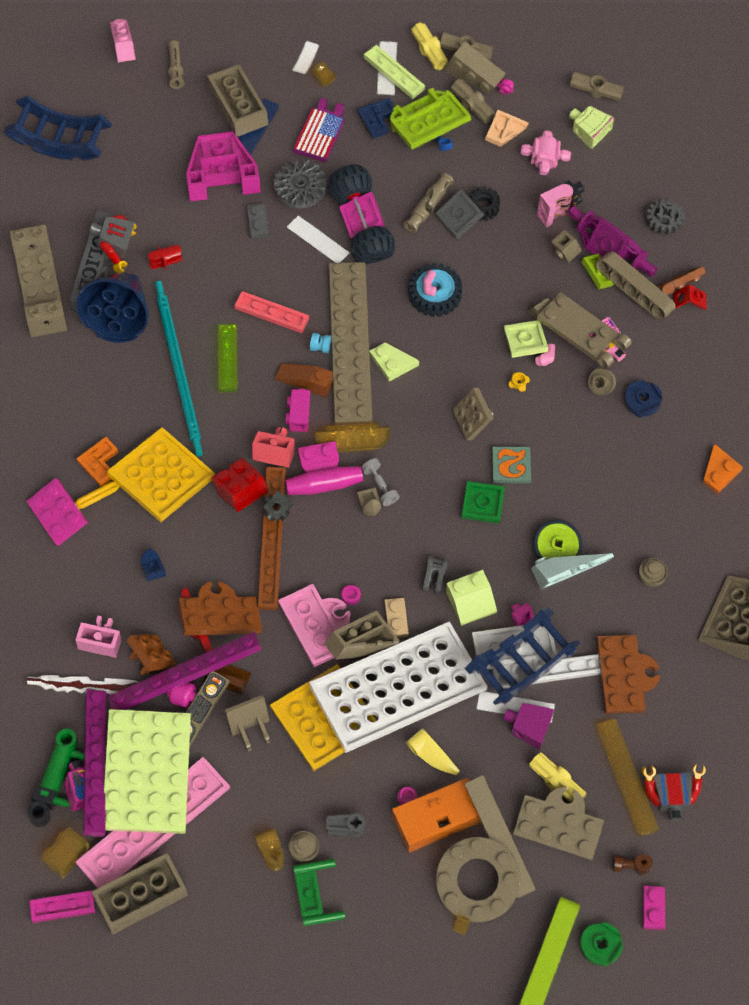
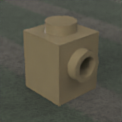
[551,230,582,263]

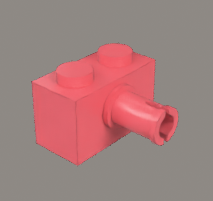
[252,427,294,468]

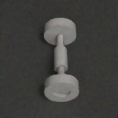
[361,458,400,506]

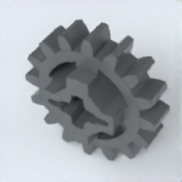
[646,198,685,235]

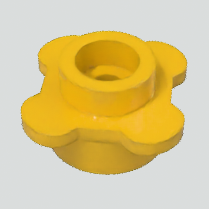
[508,372,530,392]

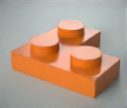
[76,437,119,487]

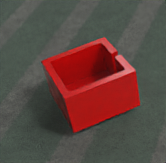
[211,458,268,513]

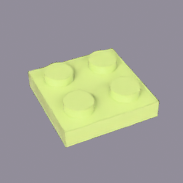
[504,320,548,358]

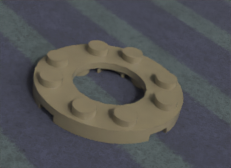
[436,837,520,922]

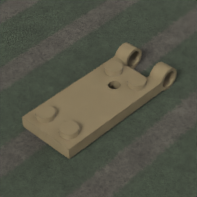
[537,292,631,369]

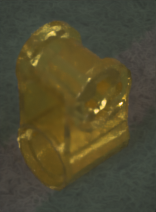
[254,828,284,871]

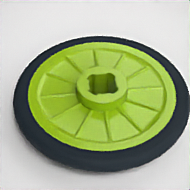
[533,520,583,560]

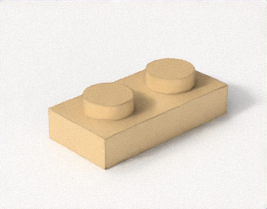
[385,598,409,638]

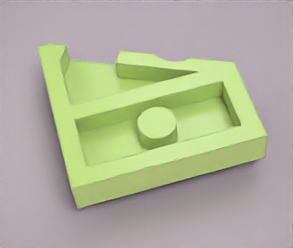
[369,343,419,382]

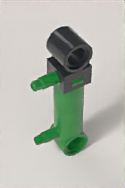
[27,729,84,827]

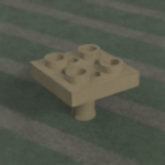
[452,388,494,440]

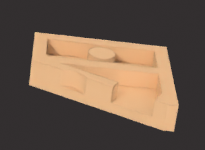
[485,110,528,147]

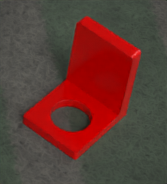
[673,284,707,310]

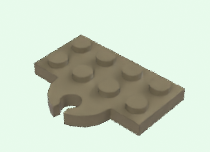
[513,787,604,860]

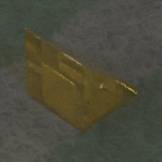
[453,915,471,935]

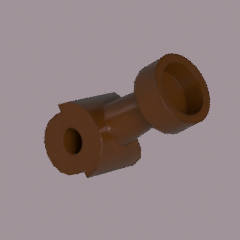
[613,853,653,876]

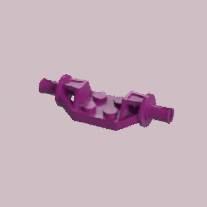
[568,206,658,277]

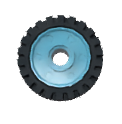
[408,263,462,317]

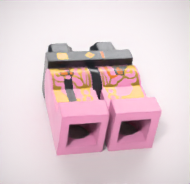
[537,180,585,227]

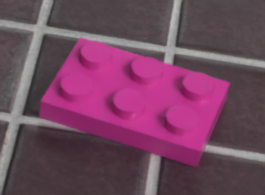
[26,478,88,546]

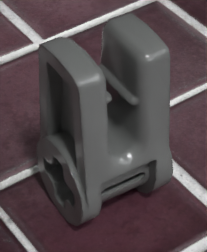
[423,555,449,595]
[326,814,366,838]

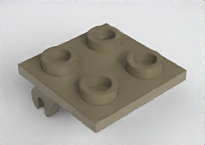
[225,695,271,752]

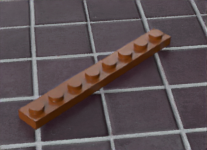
[258,467,286,610]

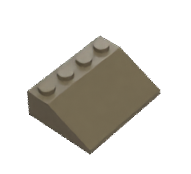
[699,575,749,661]

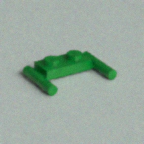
[293,859,345,926]

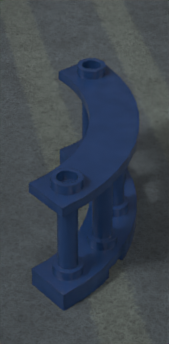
[3,95,112,160]
[464,608,580,705]

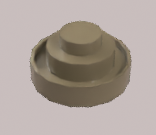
[588,368,616,396]
[639,558,668,587]
[289,831,319,862]

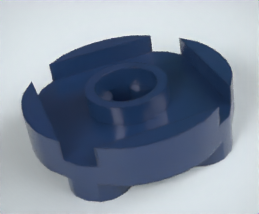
[624,380,662,418]

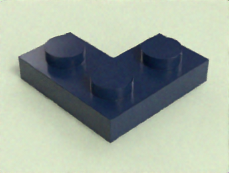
[358,98,395,139]

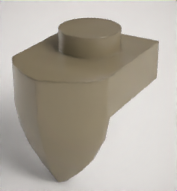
[357,488,381,516]

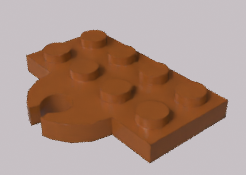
[178,581,262,635]
[596,635,661,714]

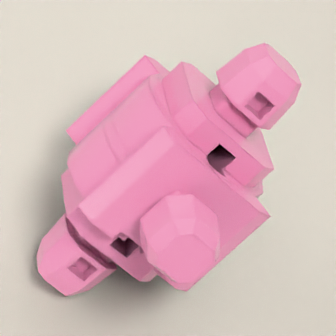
[521,130,571,175]

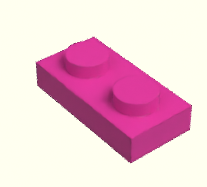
[643,886,665,930]

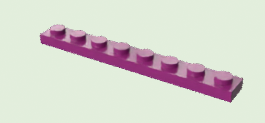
[108,631,262,710]
[83,689,106,837]

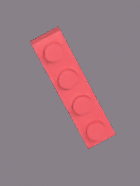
[235,291,309,334]

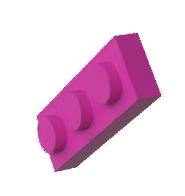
[30,891,96,923]

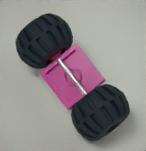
[328,164,395,265]

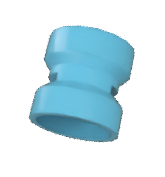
[310,332,331,354]

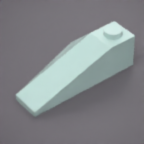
[531,553,614,589]

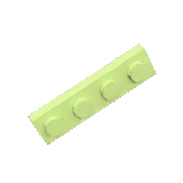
[364,45,425,99]

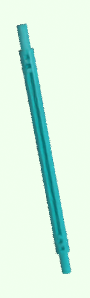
[155,281,203,457]

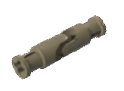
[403,173,454,234]

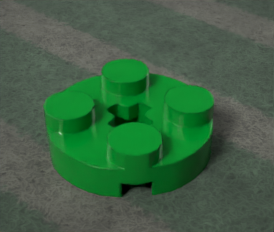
[580,923,623,967]

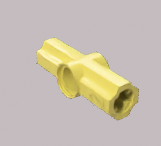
[412,22,448,70]
[529,752,586,803]

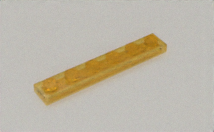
[596,718,659,837]

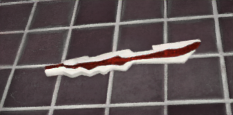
[27,675,138,695]

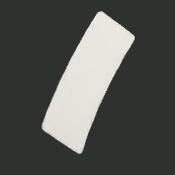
[293,41,319,74]

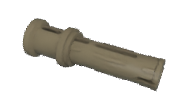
[168,40,185,89]

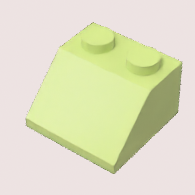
[446,570,497,626]

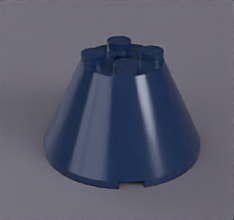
[76,272,149,343]

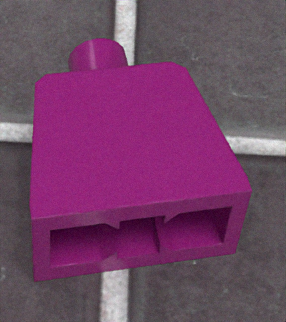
[503,703,554,750]

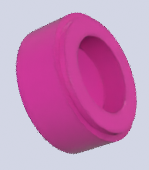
[341,585,361,605]

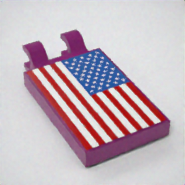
[293,98,345,163]

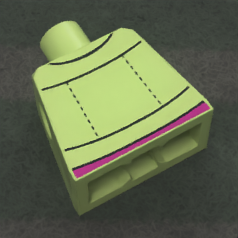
[569,107,614,149]

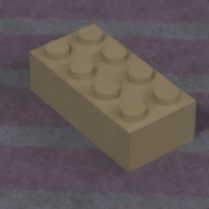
[207,64,268,137]
[92,853,188,935]

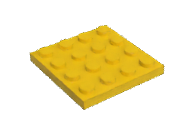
[107,427,216,523]
[270,664,377,772]

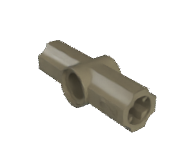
[440,33,493,61]
[570,72,624,101]
[451,79,496,124]

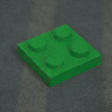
[462,481,505,524]

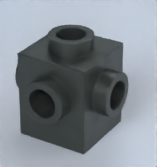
[263,491,293,522]

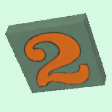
[492,447,531,484]

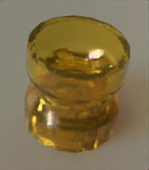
[312,62,336,86]

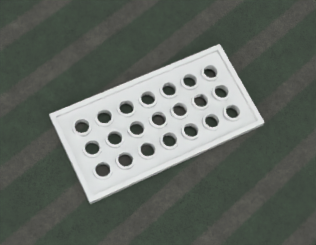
[309,621,488,753]

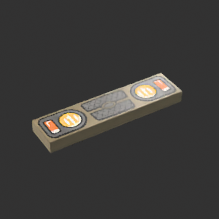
[186,671,230,748]

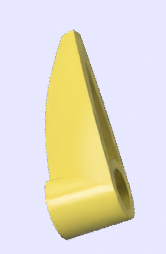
[406,729,460,775]

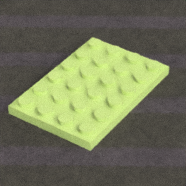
[104,709,191,834]

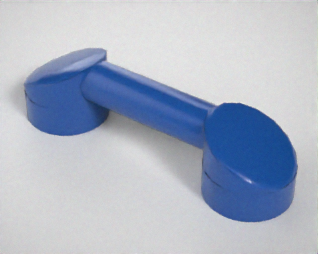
[432,135,453,151]

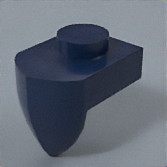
[140,548,166,581]

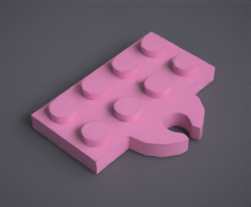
[278,584,351,668]

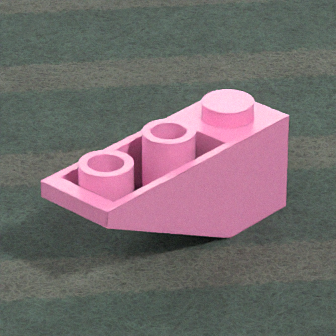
[110,19,135,62]

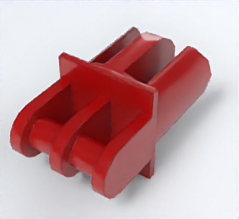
[148,244,182,270]

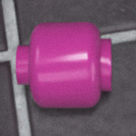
[167,682,198,708]

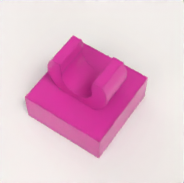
[511,603,534,626]

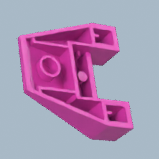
[186,131,261,202]

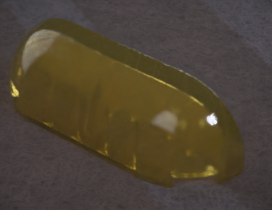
[315,422,391,453]

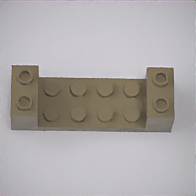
[10,224,67,338]

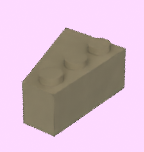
[443,42,506,95]
[325,610,400,660]

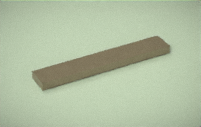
[464,775,536,899]

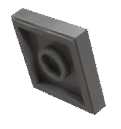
[435,189,485,239]

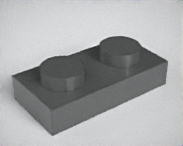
[247,203,269,239]

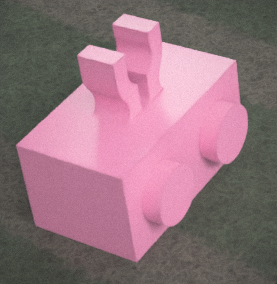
[75,616,122,658]

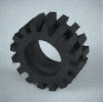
[469,186,500,221]

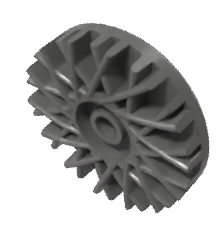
[274,159,327,208]

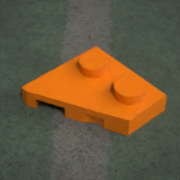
[703,444,743,494]

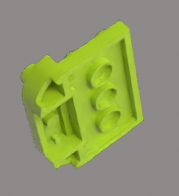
[390,88,471,150]

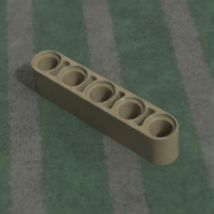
[596,251,675,320]

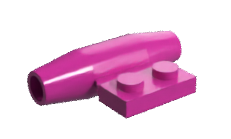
[285,441,363,495]

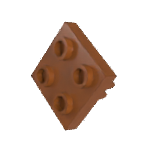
[126,634,176,676]

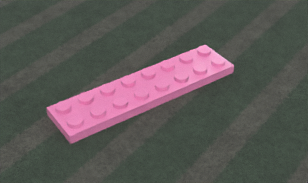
[76,757,230,889]

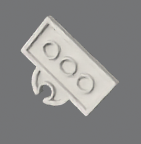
[472,625,557,683]

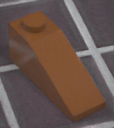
[275,363,333,398]

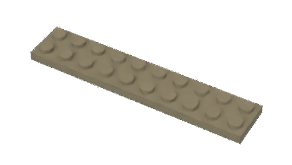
[329,262,372,425]

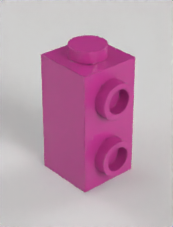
[286,388,311,432]

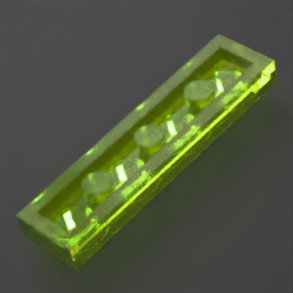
[218,324,237,393]

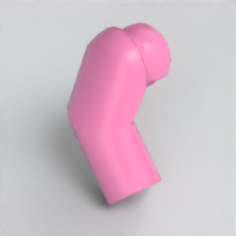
[423,270,437,296]
[535,344,555,366]

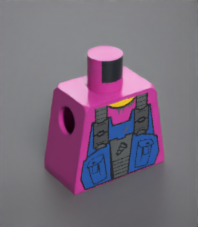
[64,760,84,811]

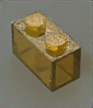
[42,827,90,879]

